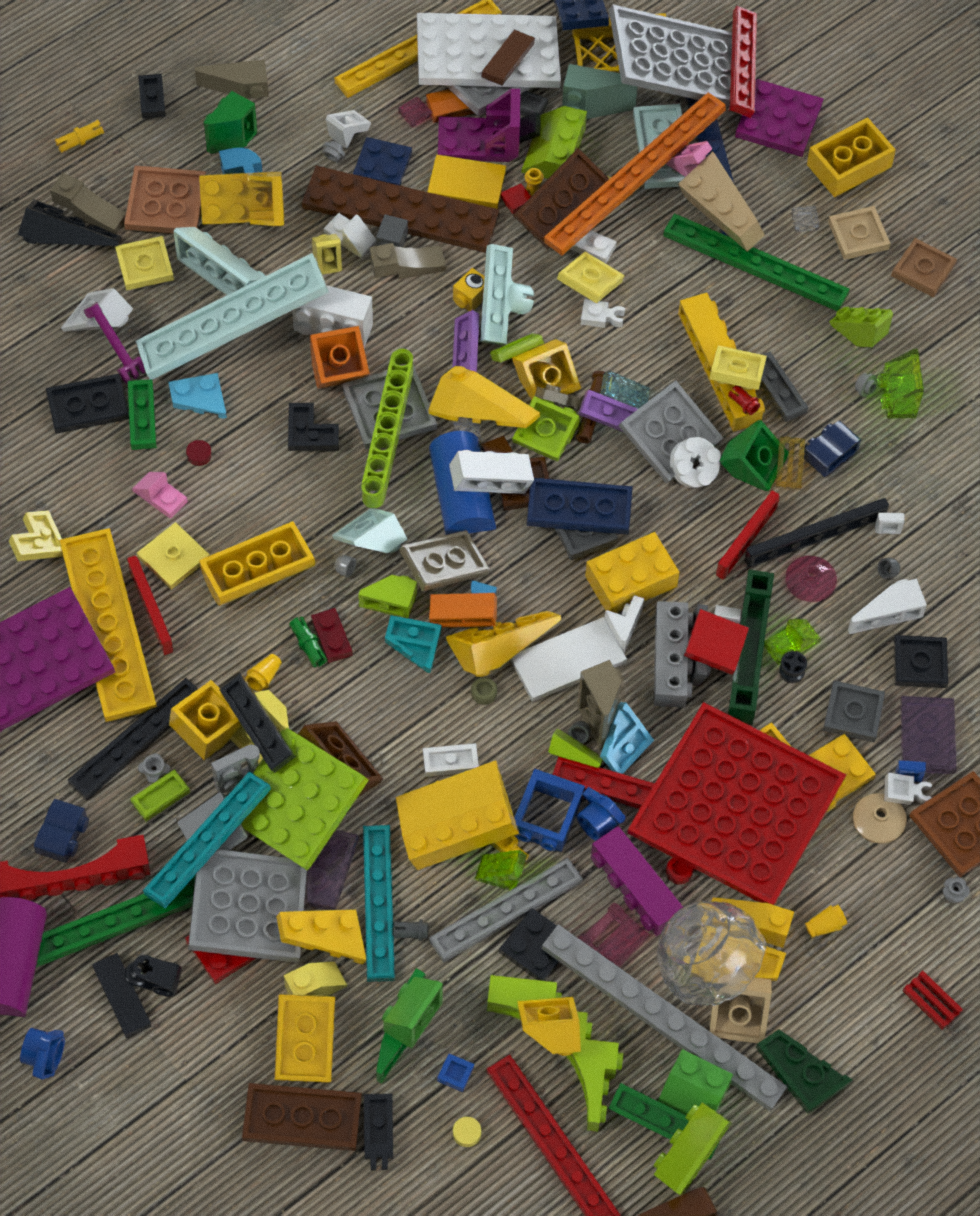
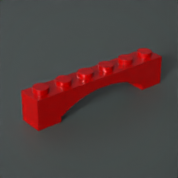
[0,834,151,901]

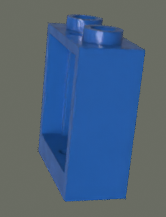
[514,768,585,852]

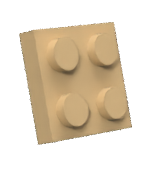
[828,206,891,260]

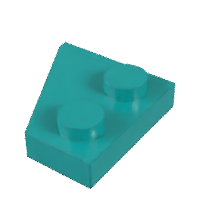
[385,615,442,673]

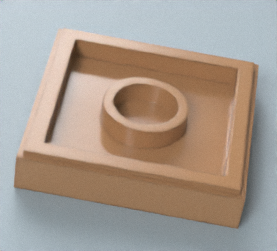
[891,238,957,298]

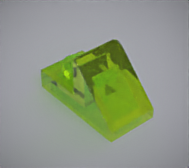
[764,619,821,665]
[475,850,527,891]

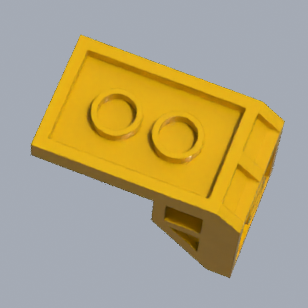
[199,172,284,226]

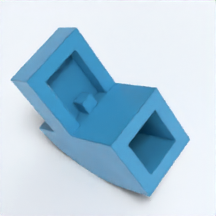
[219,148,263,174]

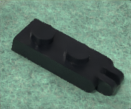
[364,1094,393,1171]

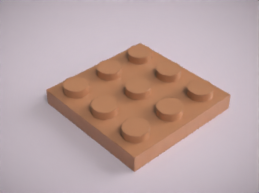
[124,165,206,234]

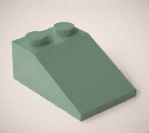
[562,64,638,119]

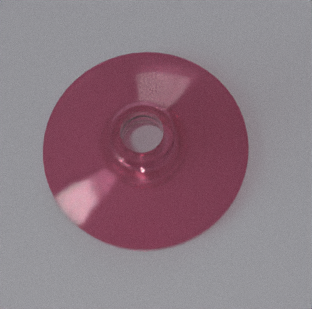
[785,556,837,602]

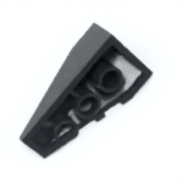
[18,199,122,246]

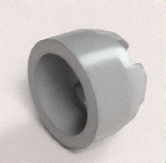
[334,555,356,578]

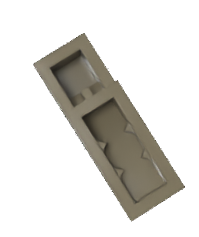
[50,173,126,234]
[369,243,446,279]

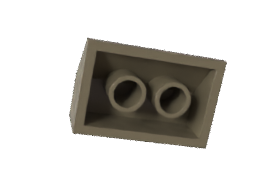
[577,660,623,750]

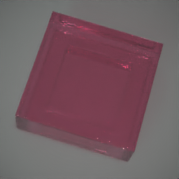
[398,97,431,128]

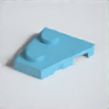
[168,373,227,419]
[600,702,654,774]

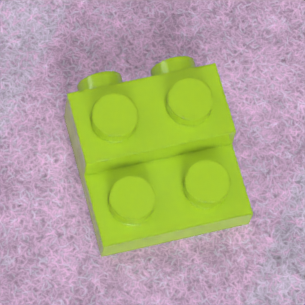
[512,396,580,462]

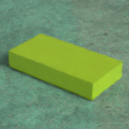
[490,333,544,363]
[130,769,190,822]

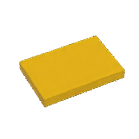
[427,154,506,209]
[275,994,336,1082]

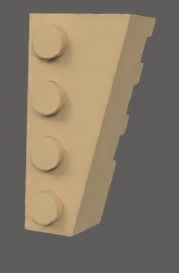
[678,152,765,251]

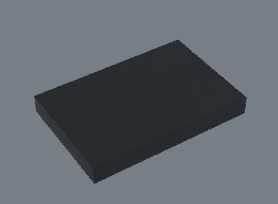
[46,373,129,434]

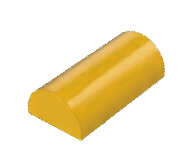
[199,521,315,606]

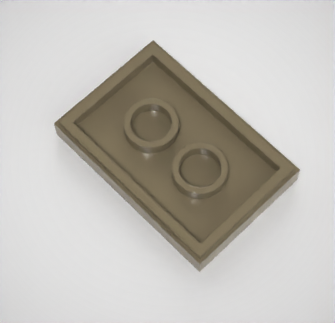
[399,530,490,591]

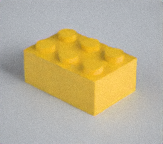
[807,117,896,197]
[585,532,680,613]

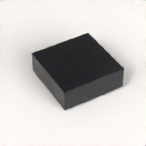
[519,112,541,143]

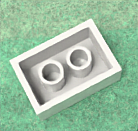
[292,285,373,347]

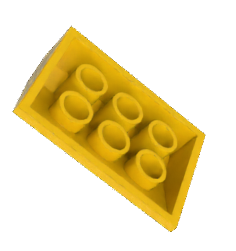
[396,760,519,870]

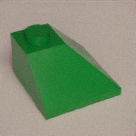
[719,420,789,491]

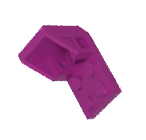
[438,89,520,162]

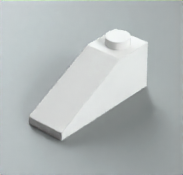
[848,579,927,634]

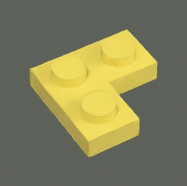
[9,510,63,561]

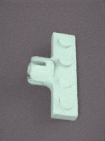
[480,244,534,346]

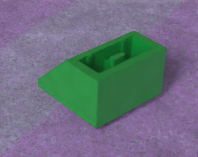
[203,91,258,154]

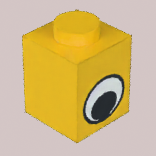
[453,268,485,311]

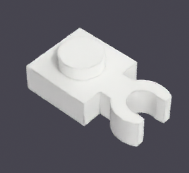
[581,299,625,328]
[884,773,932,805]

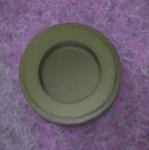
[471,677,497,705]

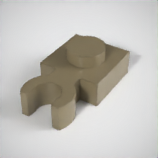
[535,384,582,408]

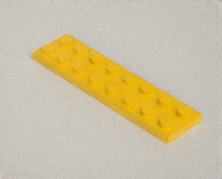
[59,528,157,722]

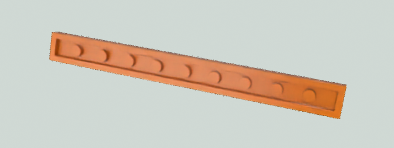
[544,92,726,256]

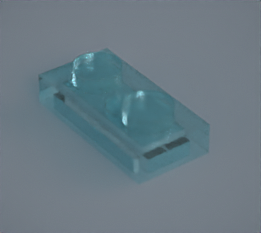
[600,370,650,409]

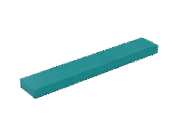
[143,772,271,908]
[363,825,395,982]

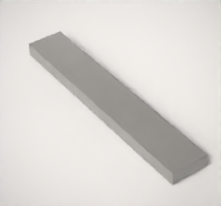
[429,858,583,963]

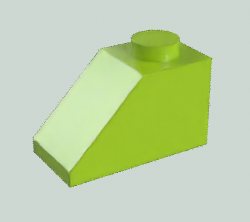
[358,575,417,619]

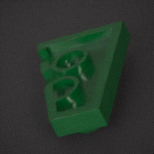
[756,1029,853,1114]

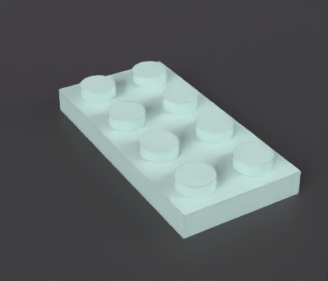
[633,104,685,189]

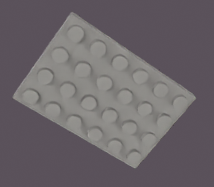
[609,5,732,107]

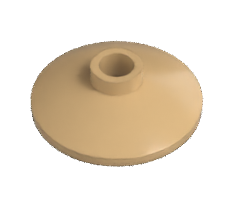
[853,793,907,844]

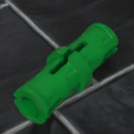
[289,616,327,668]

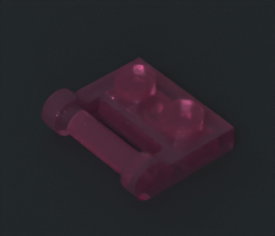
[578,902,649,967]

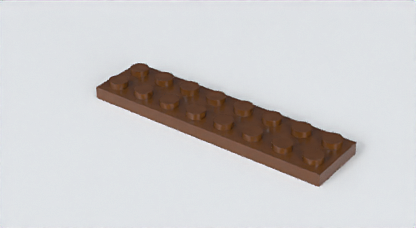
[302,165,500,253]

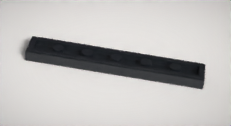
[744,498,889,567]
[68,678,198,801]

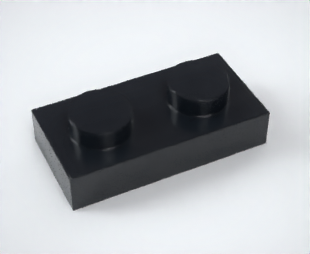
[138,73,166,119]

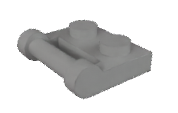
[211,745,260,793]

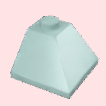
[332,508,408,553]

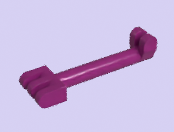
[83,302,146,385]

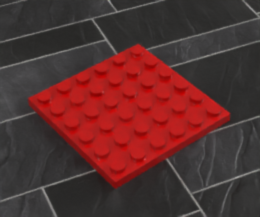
[627,702,846,905]

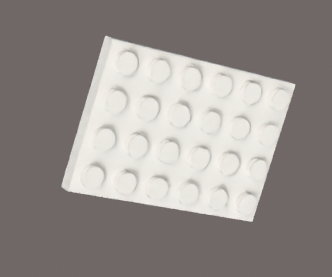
[417,13,561,88]

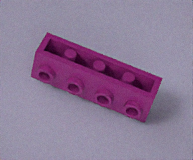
[591,826,685,937]

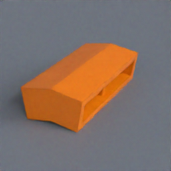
[426,89,475,123]
[429,593,497,628]

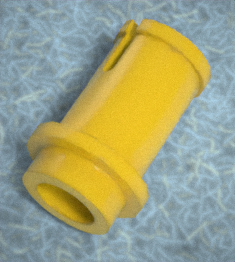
[525,168,544,196]

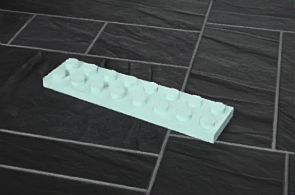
[136,253,329,379]

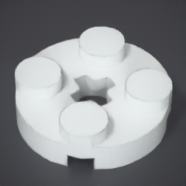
[670,437,721,488]

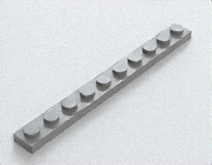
[541,924,787,1112]

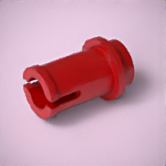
[728,385,760,415]

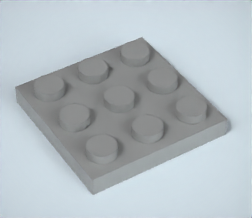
[342,365,437,450]
[618,380,723,484]

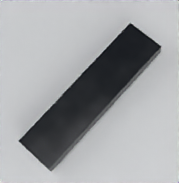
[219,674,296,773]

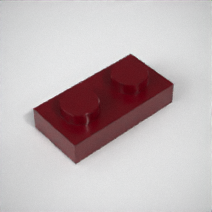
[311,608,353,663]

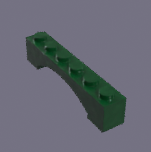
[727,569,774,725]

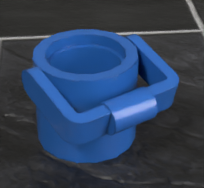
[576,787,626,841]
[20,1028,65,1080]

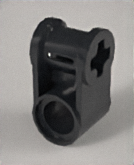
[125,955,182,997]

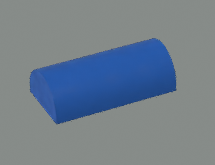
[429,431,496,535]

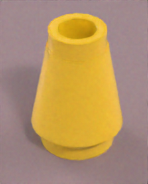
[245,654,282,692]
[804,904,848,938]

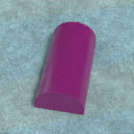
[0,897,47,1017]

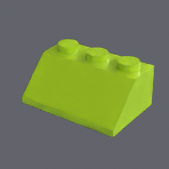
[521,106,587,179]
[653,1102,732,1195]

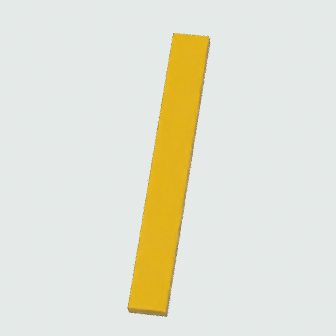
[334,0,502,98]

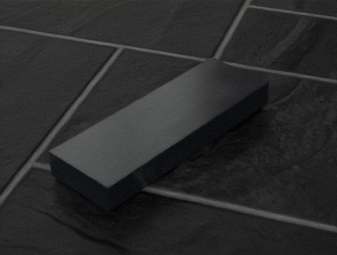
[92,953,152,1038]

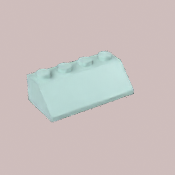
[173,227,265,295]

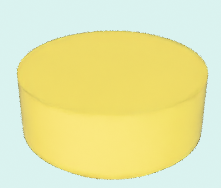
[453,1117,481,1147]

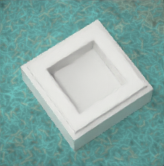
[875,513,904,534]

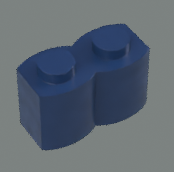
[803,421,862,477]
[34,799,89,863]

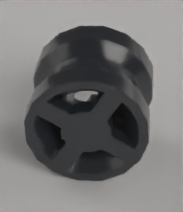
[779,651,807,684]

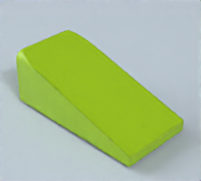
[548,729,603,768]

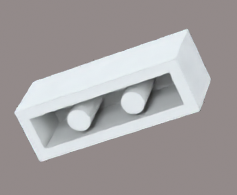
[449,450,534,494]

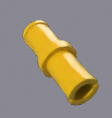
[54,120,104,153]

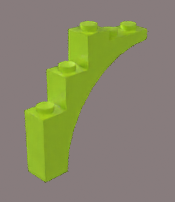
[487,975,623,1132]

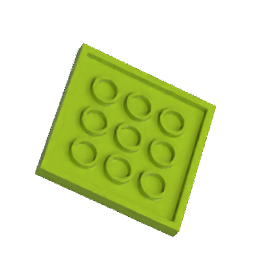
[241,727,369,871]

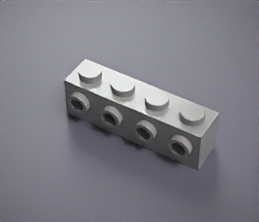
[654,601,693,708]

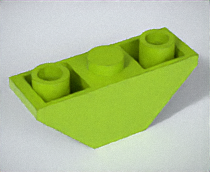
[829,307,893,347]

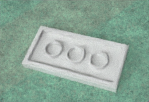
[510,617,627,702]

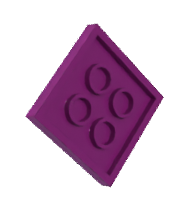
[735,79,824,157]

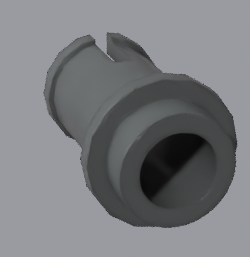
[394,919,429,941]

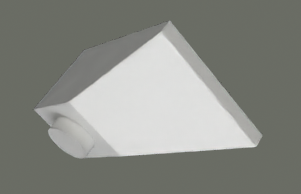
[61,288,133,332]

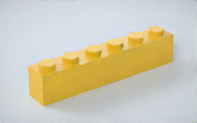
[678,292,765,432]

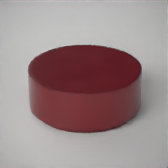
[186,440,212,466]

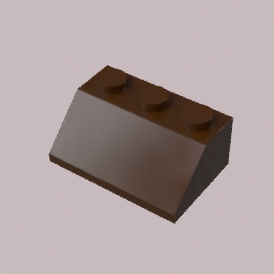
[298,721,383,798]

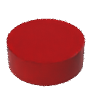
[666,858,694,885]

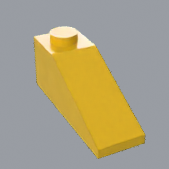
[705,897,794,948]

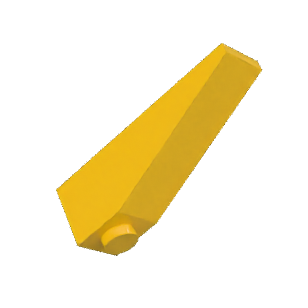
[428,366,540,428]
[446,611,562,677]

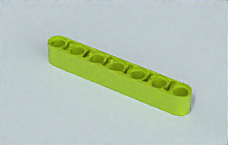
[361,349,413,508]

